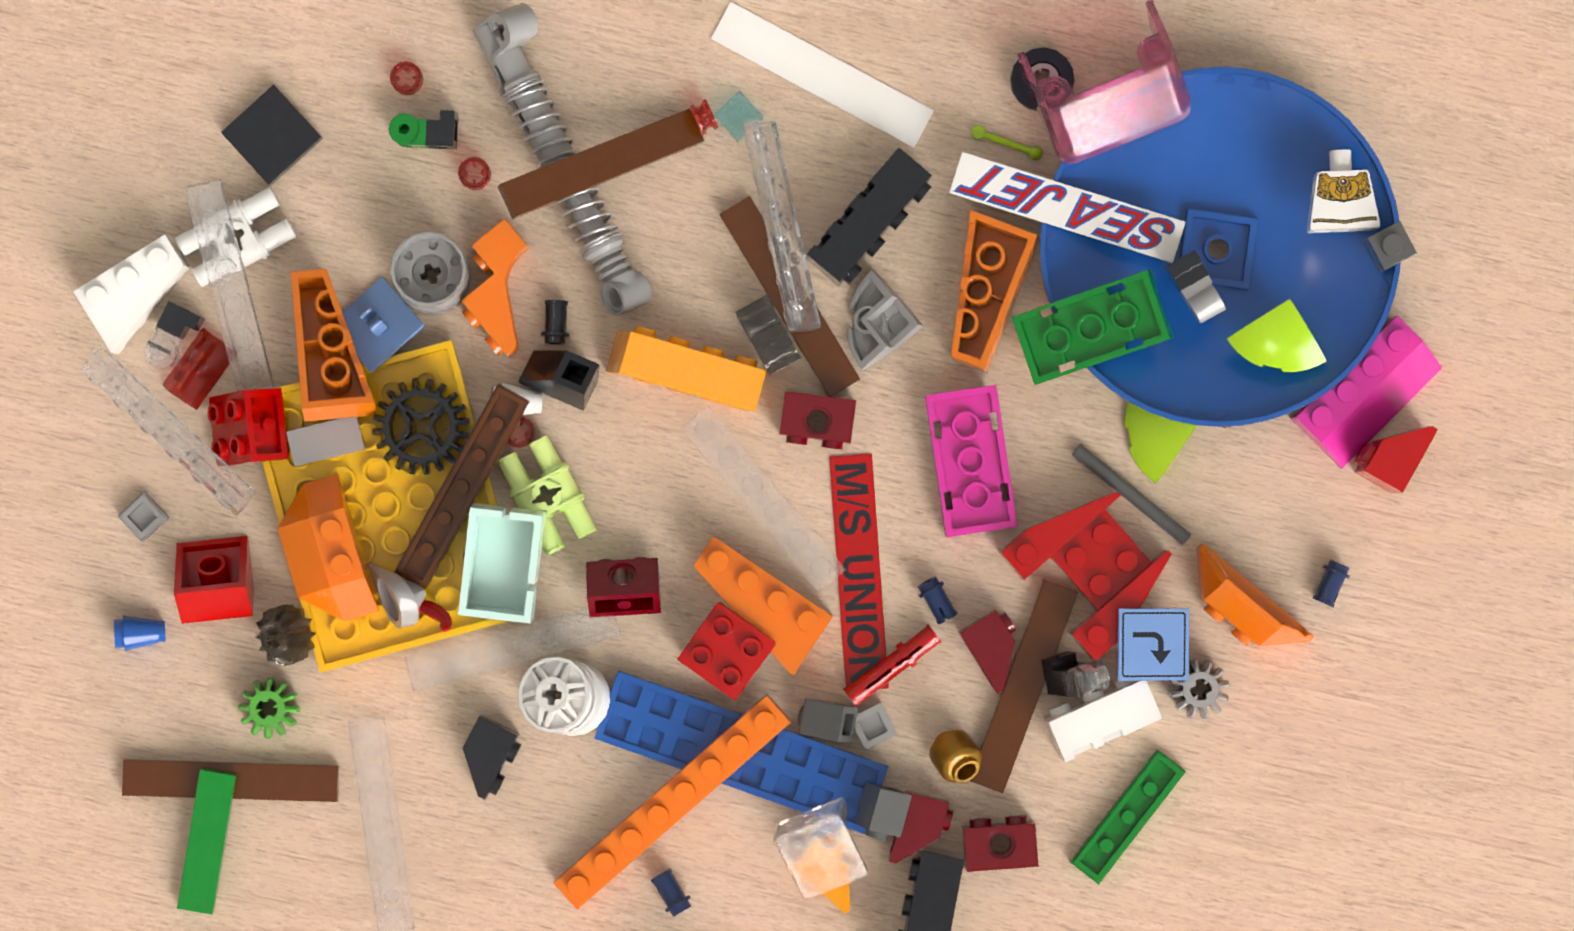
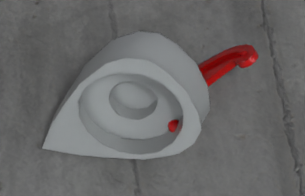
[366,562,452,632]

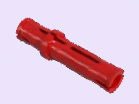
[843,624,942,707]

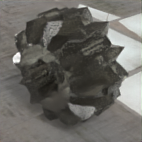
[255,604,316,666]

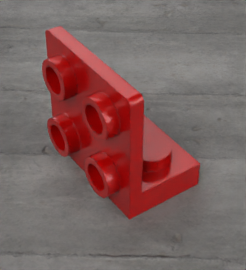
[207,388,289,468]
[677,602,776,701]

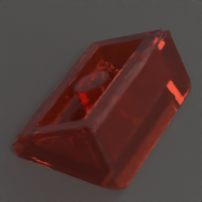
[163,328,238,410]

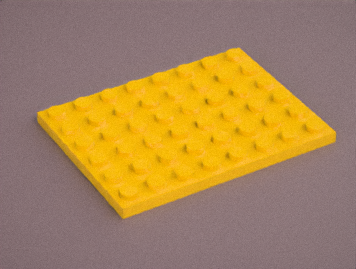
[262,340,507,673]

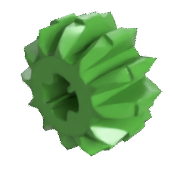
[238,677,300,739]

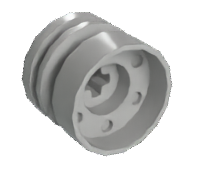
[390,231,471,315]

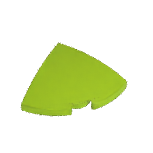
[1226,299,1326,372]
[1124,402,1197,484]

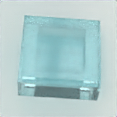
[714,91,764,142]

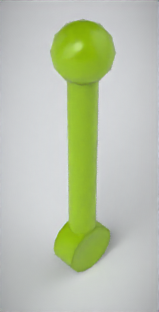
[972,125,1043,160]

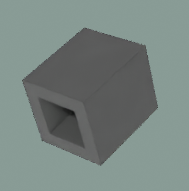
[1363,221,1417,273]
[798,698,858,743]
[854,782,912,840]

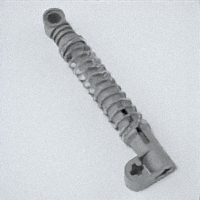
[473,3,651,316]

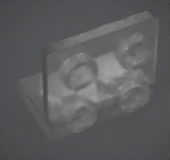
[773,797,869,900]

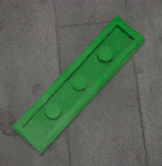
[1070,749,1186,885]
[177,767,237,915]

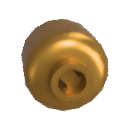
[929,729,983,783]

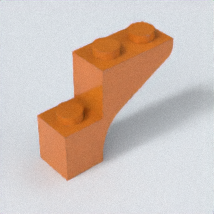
[462,218,530,358]

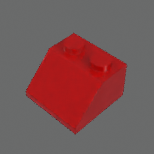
[1354,426,1438,493]
[174,535,254,624]

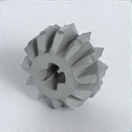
[1169,659,1230,719]

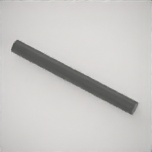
[1072,444,1191,545]

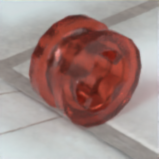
[390,61,424,95]
[690,99,719,135]
[458,157,491,190]
[508,416,536,448]

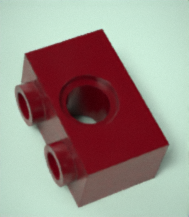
[780,391,856,450]
[586,557,661,618]
[962,815,1039,872]

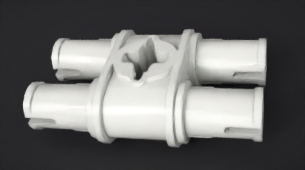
[175,187,297,287]

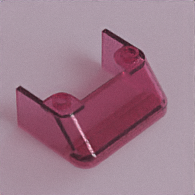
[1017,0,1191,163]

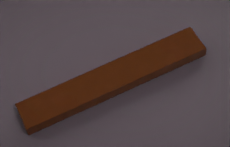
[498,108,705,220]
[719,196,860,397]
[394,384,530,590]
[969,580,1078,793]
[122,759,339,802]

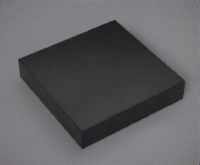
[221,84,323,186]

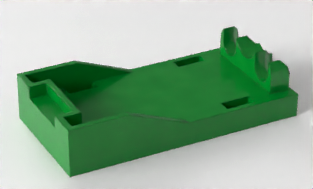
[1011,269,1174,385]

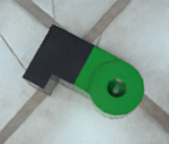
[388,110,459,150]

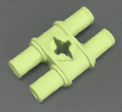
[497,435,597,556]

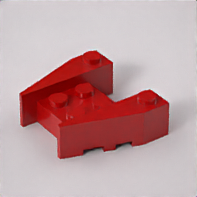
[999,492,1172,661]

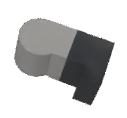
[1164,250,1226,324]

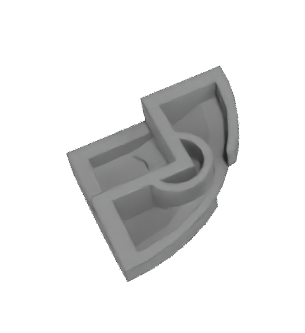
[847,270,924,370]

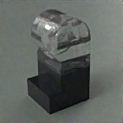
[144,301,205,370]
[1042,651,1110,698]

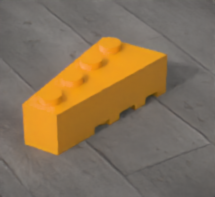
[606,326,766,412]

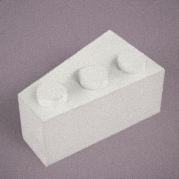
[73,234,190,355]
[1044,681,1162,762]

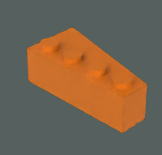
[951,210,1039,373]
[291,269,376,422]
[694,536,833,676]

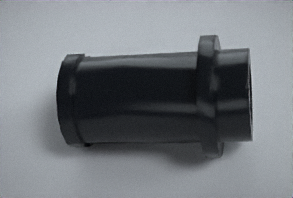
[541,300,570,345]

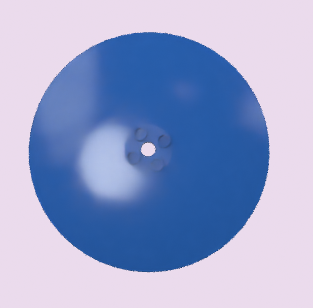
[1040,67,1401,427]

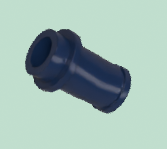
[1312,559,1350,607]
[918,576,958,625]
[651,868,691,917]

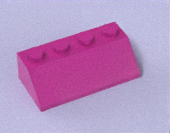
[1291,316,1442,469]

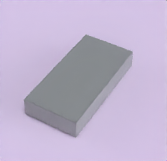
[286,417,366,467]

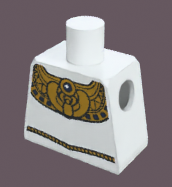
[1307,150,1380,233]

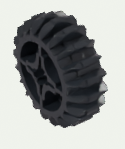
[372,378,470,475]

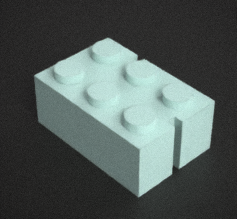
[458,503,546,624]

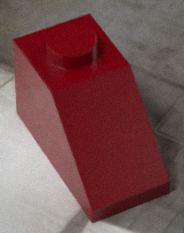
[958,609,1016,694]
[888,790,953,864]

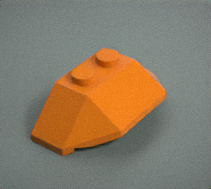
[277,474,379,621]
[1196,544,1314,646]

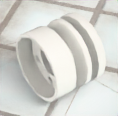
[518,657,610,736]

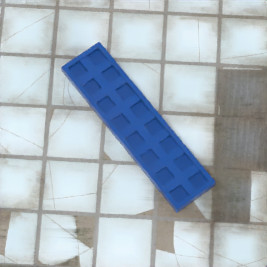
[594,671,889,834]

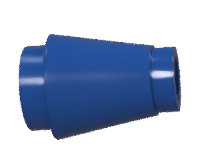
[114,616,166,651]

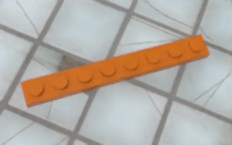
[553,694,791,910]

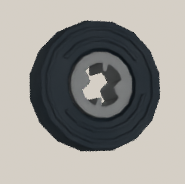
[1010,47,1075,112]

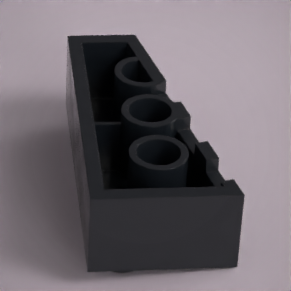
[806,148,932,287]
[898,851,964,931]

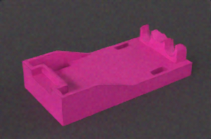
[925,385,1018,537]

